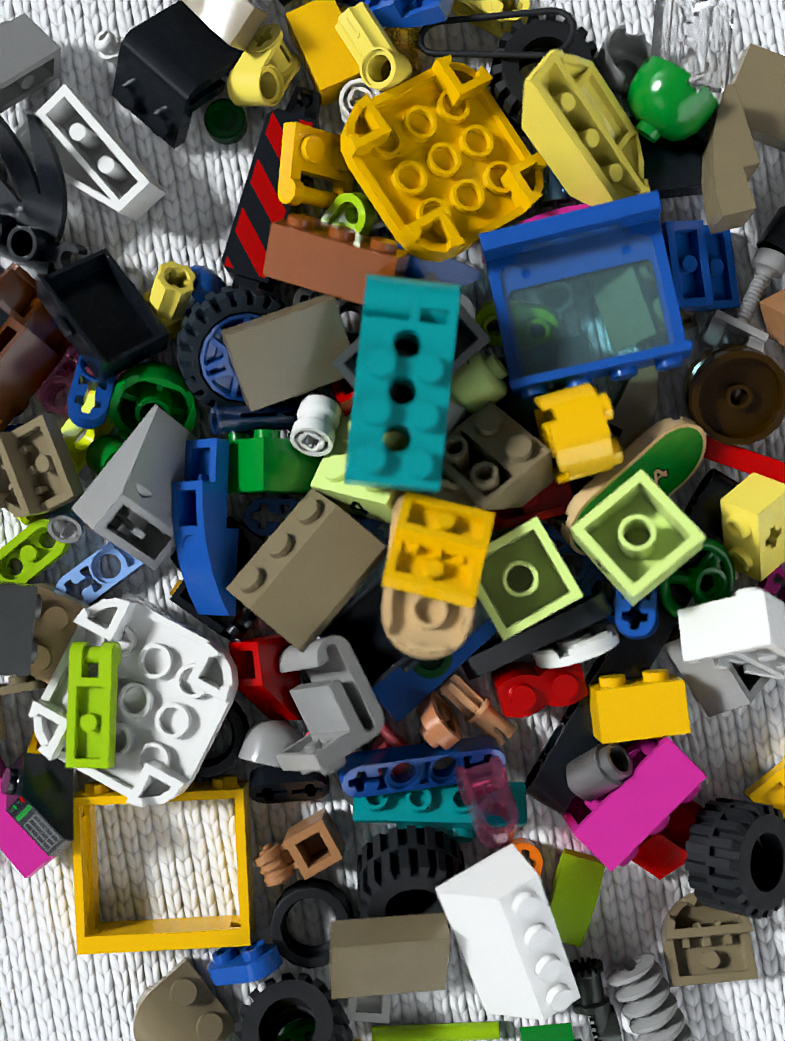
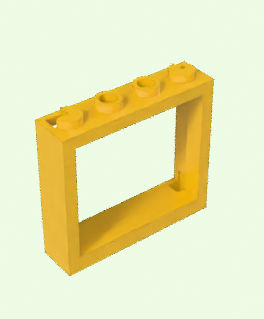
[72,774,256,955]

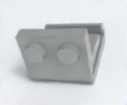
[275,635,384,774]

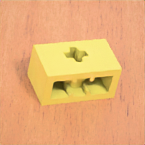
[720,472,785,582]

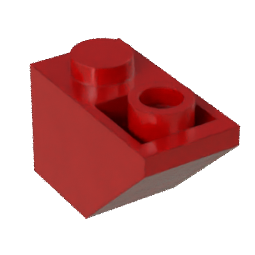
[228,634,303,720]

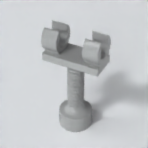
[698,247,785,352]

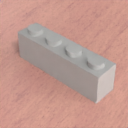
[0,13,61,113]

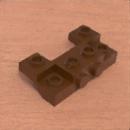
[0,262,74,432]

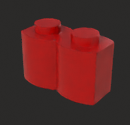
[490,659,588,718]

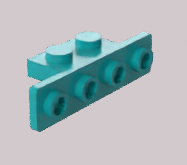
[353,781,527,843]

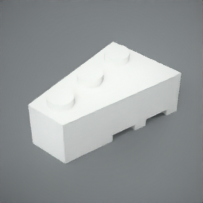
[15,84,166,222]
[677,587,785,680]

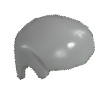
[597,25,658,96]
[238,720,304,767]

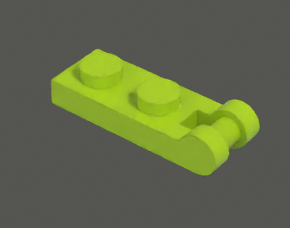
[65,641,121,769]

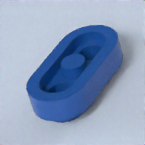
[207,940,283,986]

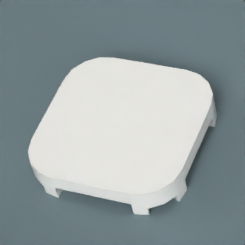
[28,597,239,808]

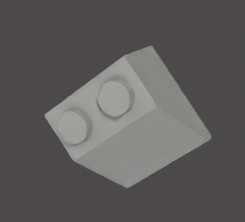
[664,593,770,717]

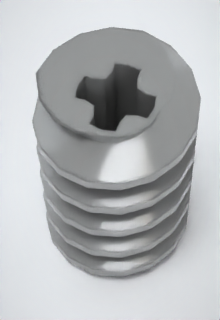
[607,953,692,1041]

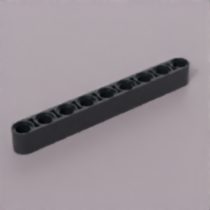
[525,468,739,814]

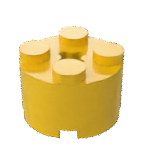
[534,382,623,484]

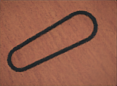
[417,7,577,59]

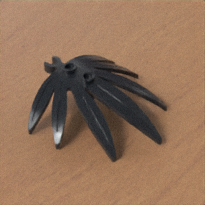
[0,112,88,328]

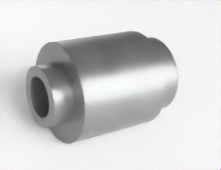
[566,743,633,802]

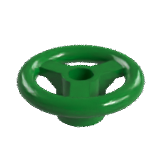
[657,537,735,619]

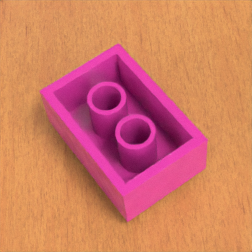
[561,736,707,872]

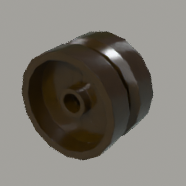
[683,343,785,445]

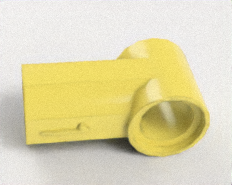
[335,2,412,91]
[142,260,196,342]

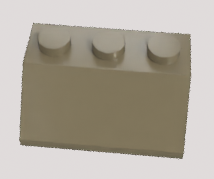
[226,488,388,653]

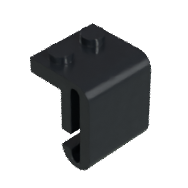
[112,0,244,149]

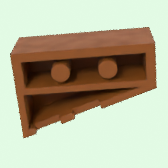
[263,213,410,305]

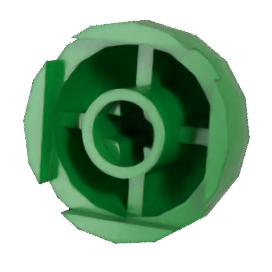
[627,55,719,143]
[108,361,197,440]

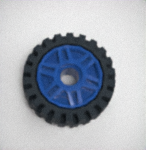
[176,285,287,409]

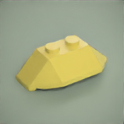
[521,49,650,206]

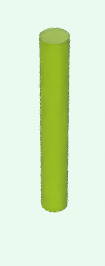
[372,1021,500,1041]

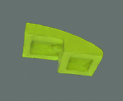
[548,848,605,948]

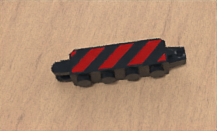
[221,86,321,293]

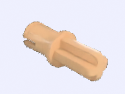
[440,673,515,746]

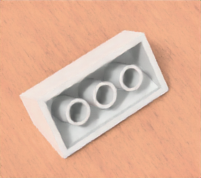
[435,843,581,1021]

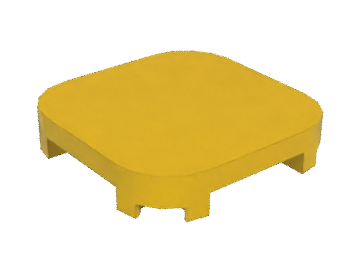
[341,55,547,262]

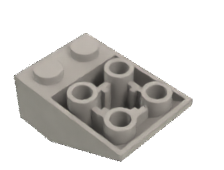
[71,404,198,571]

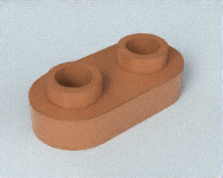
[416,689,462,750]

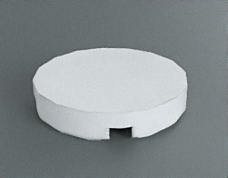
[532,622,619,668]

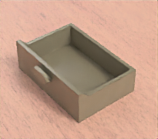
[730,43,785,152]
[220,294,350,412]
[329,913,451,999]

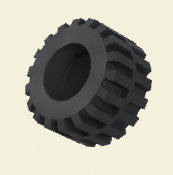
[488,14,600,137]
[685,798,785,919]
[357,825,465,929]
[234,972,353,1041]

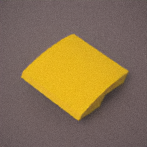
[381,491,495,609]

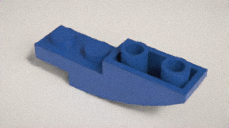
[171,438,239,616]

